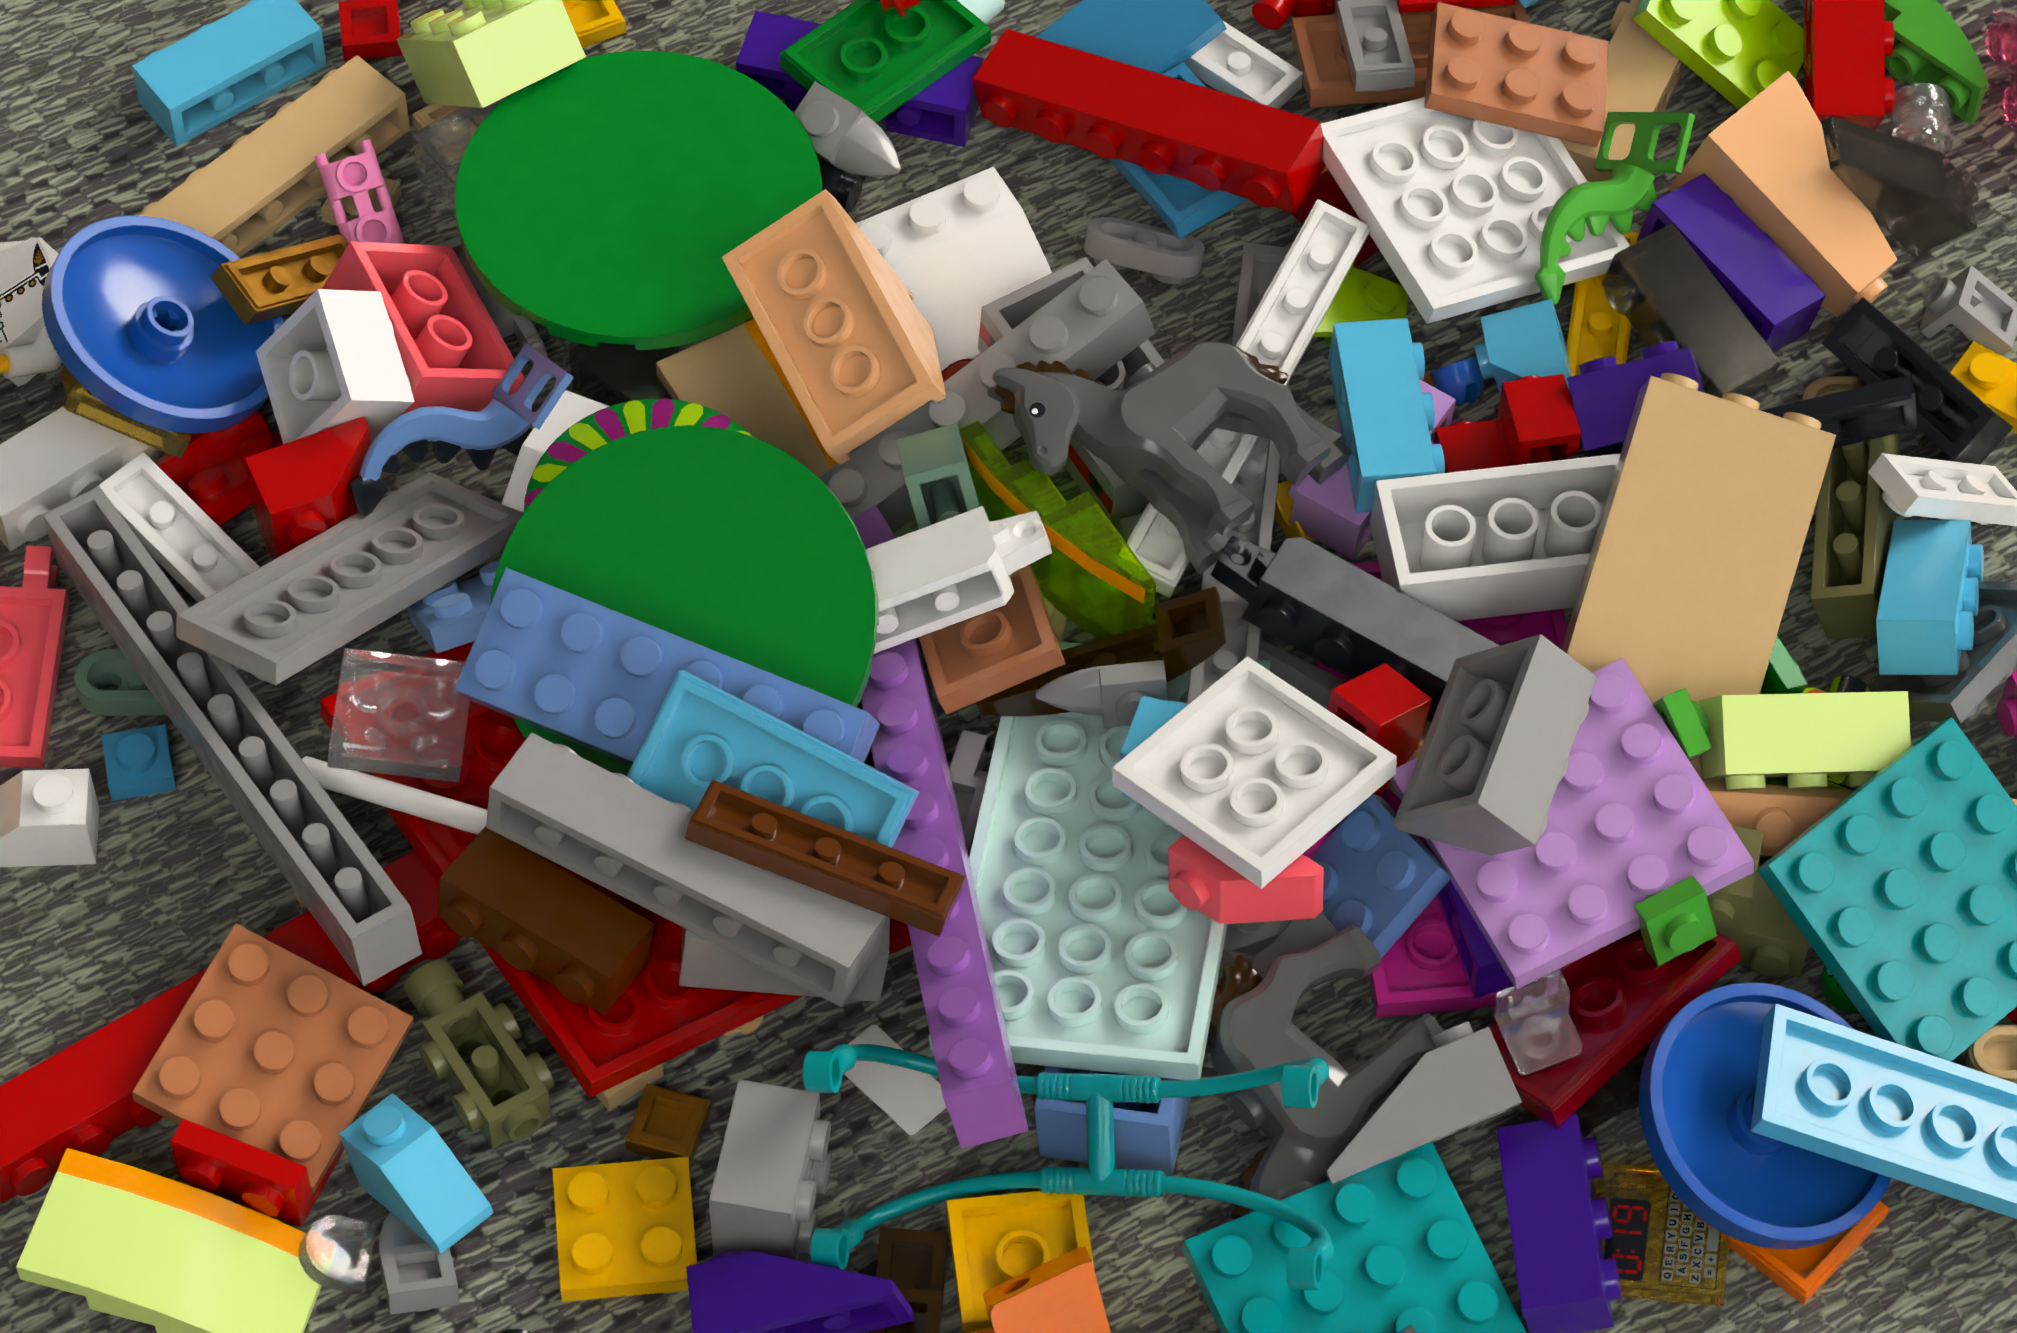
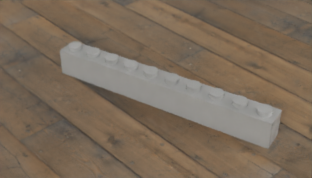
[42,486,422,986]

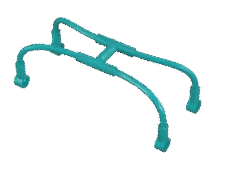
[803,1044,1334,1290]

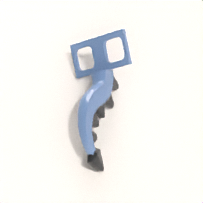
[348,343,574,516]

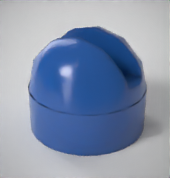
[1431,357,1484,406]

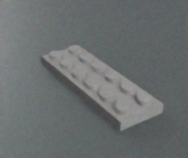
[176,472,523,685]

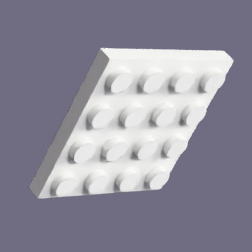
[1321,97,1635,324]

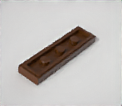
[685,780,966,937]

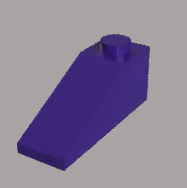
[686,1251,914,1333]

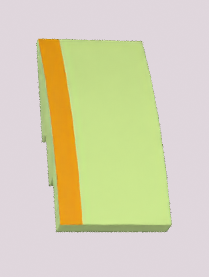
[16,1148,335,1333]

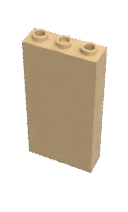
[1561,373,1836,782]

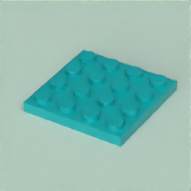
[1757,717,2017,1062]
[1181,1142,1526,1333]

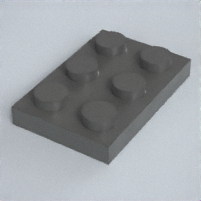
[1868,581,2017,724]

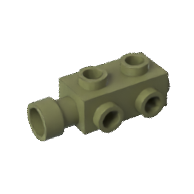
[404,959,555,1149]

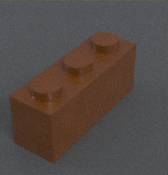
[437,826,655,1016]

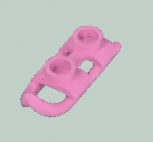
[314,139,405,244]

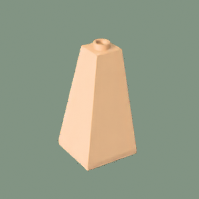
[1668,71,1897,317]

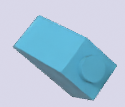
[1475,299,1574,407]
[339,1093,494,1254]

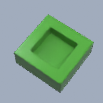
[1652,688,1712,761]
[1634,875,1717,966]

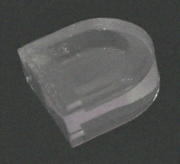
[298,1215,377,1295]

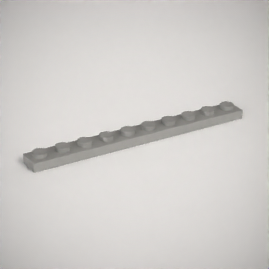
[1186,242,1290,705]

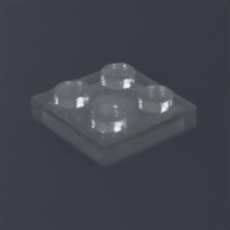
[327,648,470,782]

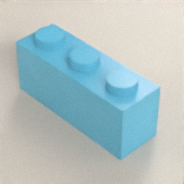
[132,0,327,147]
[1328,318,1445,513]
[1876,520,1984,675]

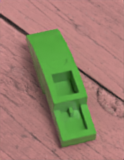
[1884,0,1988,125]

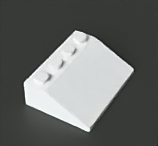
[855,167,1052,382]

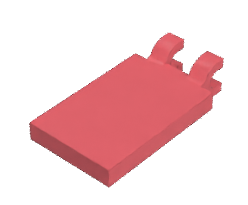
[0,545,70,769]

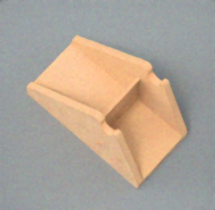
[722,189,946,465]

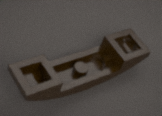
[976,587,1226,716]

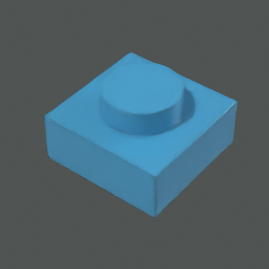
[101,724,176,801]

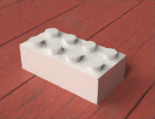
[1370,453,1621,621]

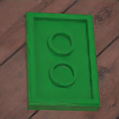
[779,0,991,123]

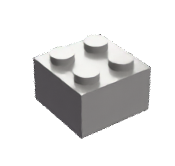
[709,1079,832,1260]

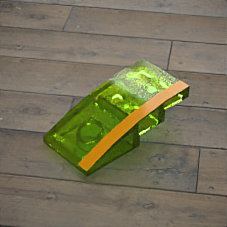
[959,421,1156,639]

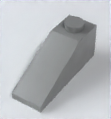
[1325,1021,1522,1184]

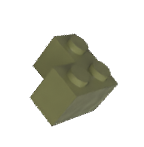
[1707,825,1809,977]

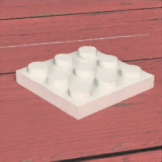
[1112,656,1397,889]

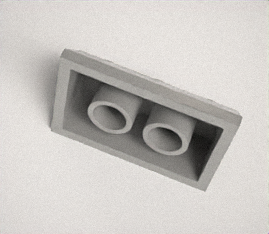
[1393,634,1597,856]

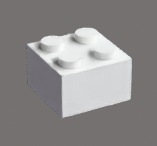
[256,289,415,444]

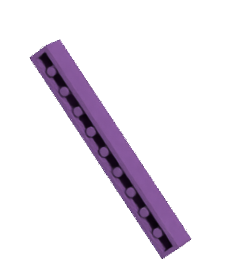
[861,638,1029,1149]

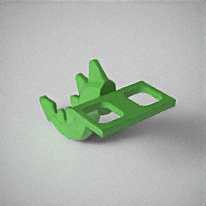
[1534,112,1695,305]

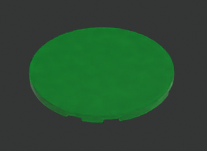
[455,51,822,350]
[490,425,879,776]

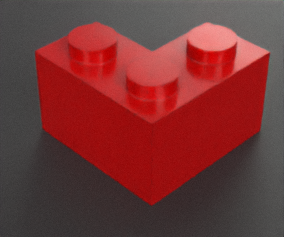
[1434,374,1581,473]

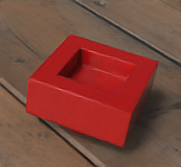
[338,0,403,61]

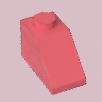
[1168,835,1324,924]

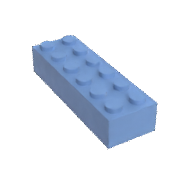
[454,568,880,766]

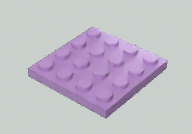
[1391,658,1754,990]

